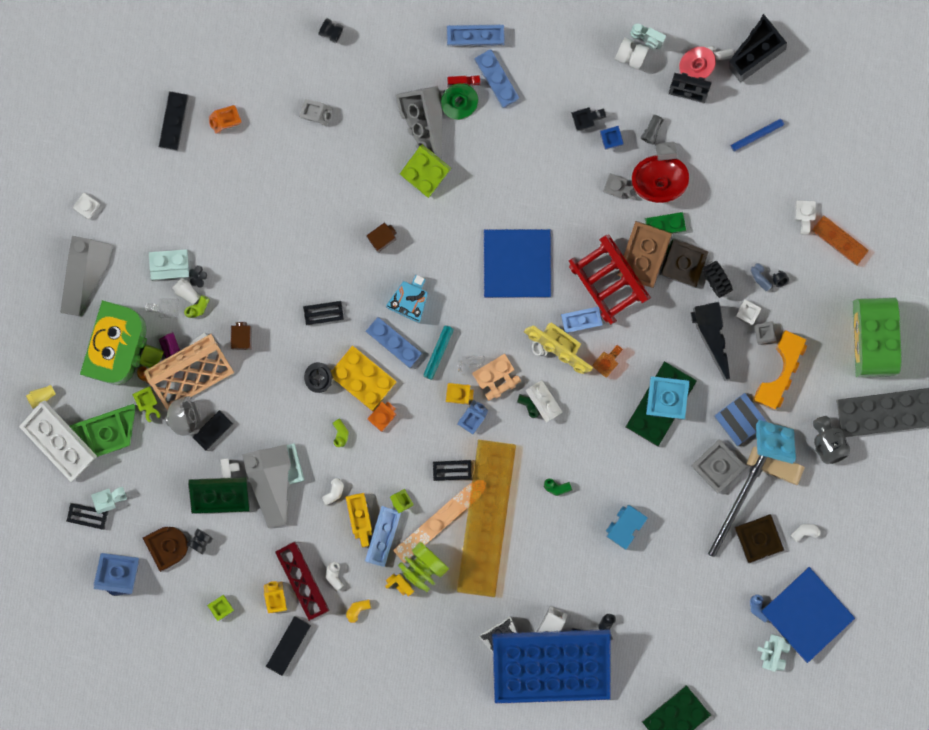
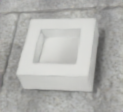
[73,192,100,219]
[735,299,761,326]

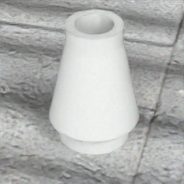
[172,278,200,305]

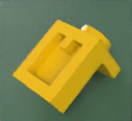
[446,383,474,405]
[385,573,415,596]
[264,581,287,614]

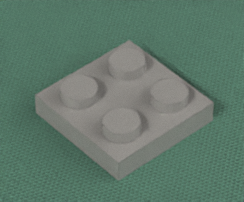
[691,439,746,494]

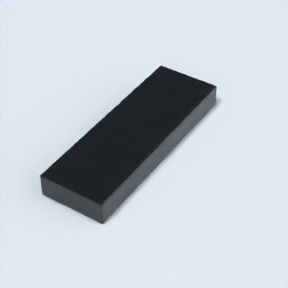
[266,616,311,676]

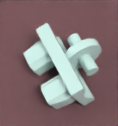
[757,634,791,672]

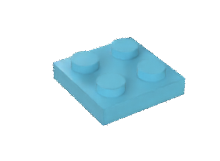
[646,376,689,419]
[756,420,796,464]

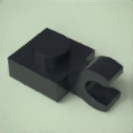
[571,107,606,132]

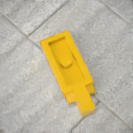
[345,493,372,548]

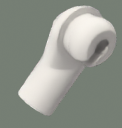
[790,524,820,542]

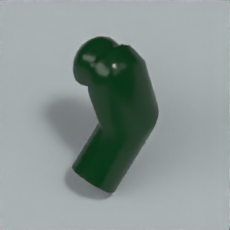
[517,394,540,418]

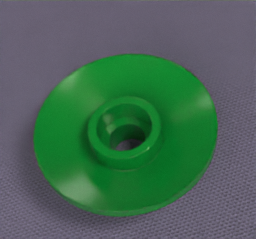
[441,83,478,120]

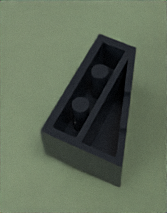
[729,14,787,83]

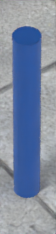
[730,119,784,152]

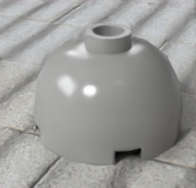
[165,397,201,436]

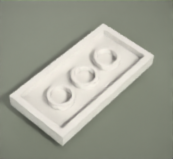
[19,400,97,482]

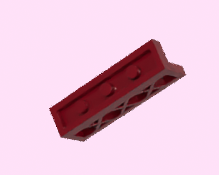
[275,541,330,621]

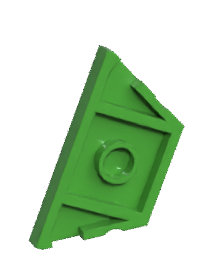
[69,404,136,458]

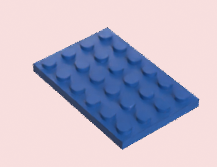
[493,630,611,703]

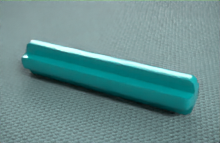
[423,325,454,380]

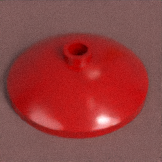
[632,155,689,203]

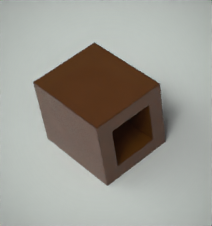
[366,222,397,253]
[231,322,252,350]

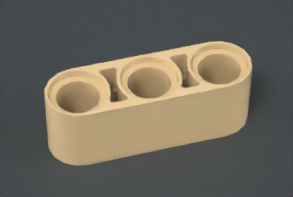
[746,446,805,485]

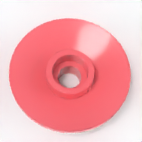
[679,47,716,78]

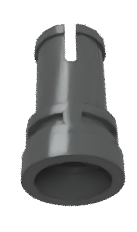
[640,115,664,145]

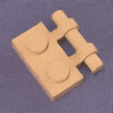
[472,354,521,401]

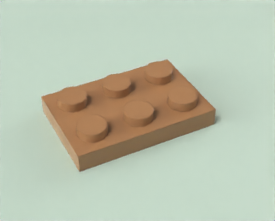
[617,221,673,288]

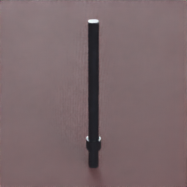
[708,455,767,557]

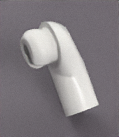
[707,46,734,61]
[322,478,344,505]
[326,562,344,591]

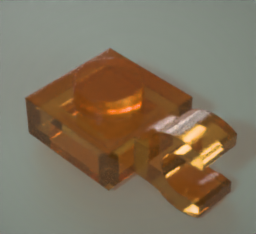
[592,345,623,378]

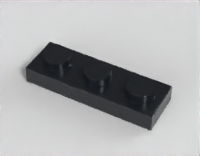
[159,91,189,151]

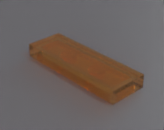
[811,215,869,266]

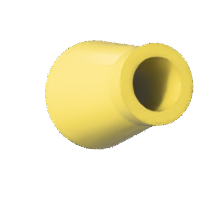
[26,385,56,409]

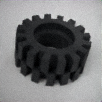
[702,261,733,298]

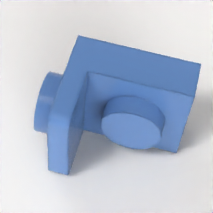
[457,400,488,434]

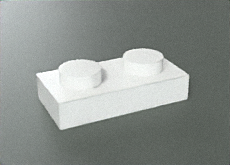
[526,380,562,423]

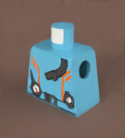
[386,275,428,323]

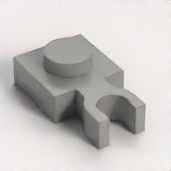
[603,173,635,200]

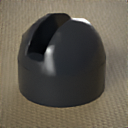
[772,270,789,287]

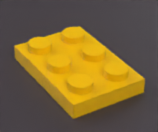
[331,345,397,411]

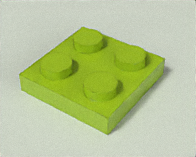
[399,144,452,198]

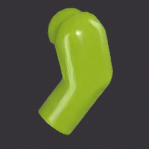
[184,295,210,318]
[332,418,349,447]

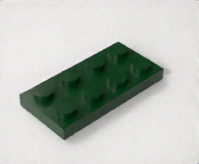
[625,361,697,447]

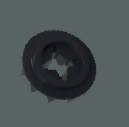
[304,362,334,393]

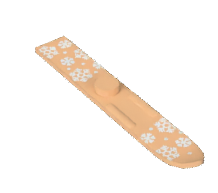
[393,480,486,563]

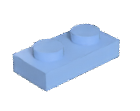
[561,307,602,333]

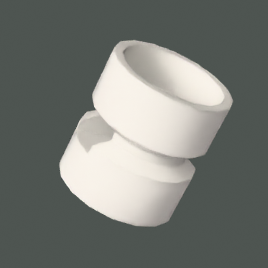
[615,37,649,70]

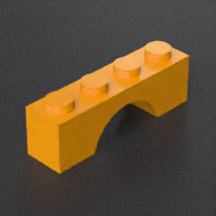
[752,330,807,410]

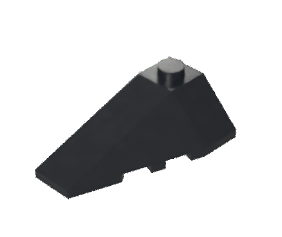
[690,302,730,381]

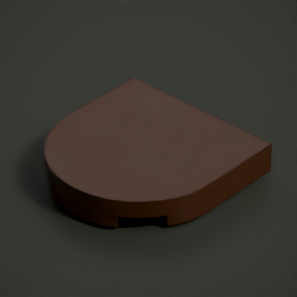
[143,527,188,572]

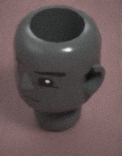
[813,416,850,464]

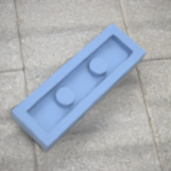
[365,506,401,567]

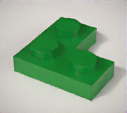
[645,212,686,254]

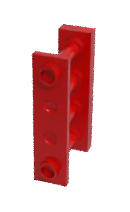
[568,234,651,325]

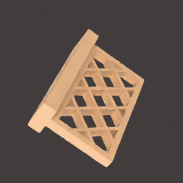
[144,334,234,410]

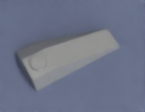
[396,86,442,160]
[60,236,113,316]
[243,445,291,528]

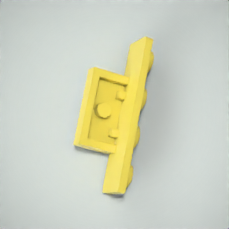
[524,322,593,374]

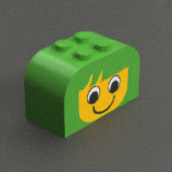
[853,297,901,377]
[80,300,147,385]

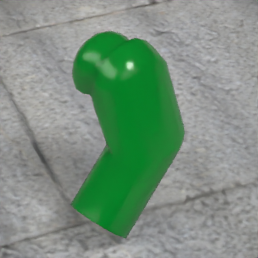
[544,478,573,496]

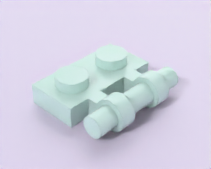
[630,24,666,50]

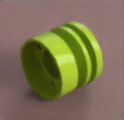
[398,541,449,593]

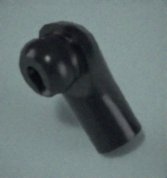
[598,614,616,641]

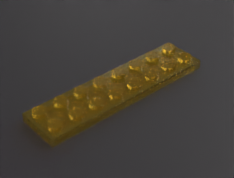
[457,439,516,597]

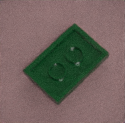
[188,477,250,514]
[641,685,711,730]

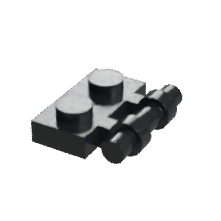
[668,72,712,103]

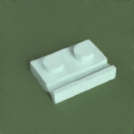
[149,249,189,281]

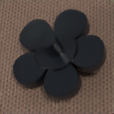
[189,265,207,287]

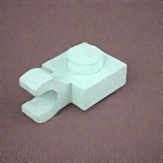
[91,487,127,514]

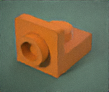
[209,105,242,134]
[367,401,397,432]

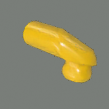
[346,599,371,623]

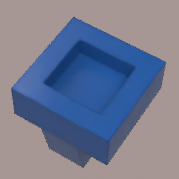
[600,126,624,150]

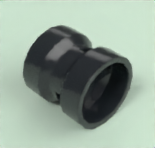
[318,18,344,43]
[187,528,213,555]

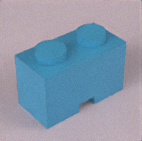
[606,505,648,550]

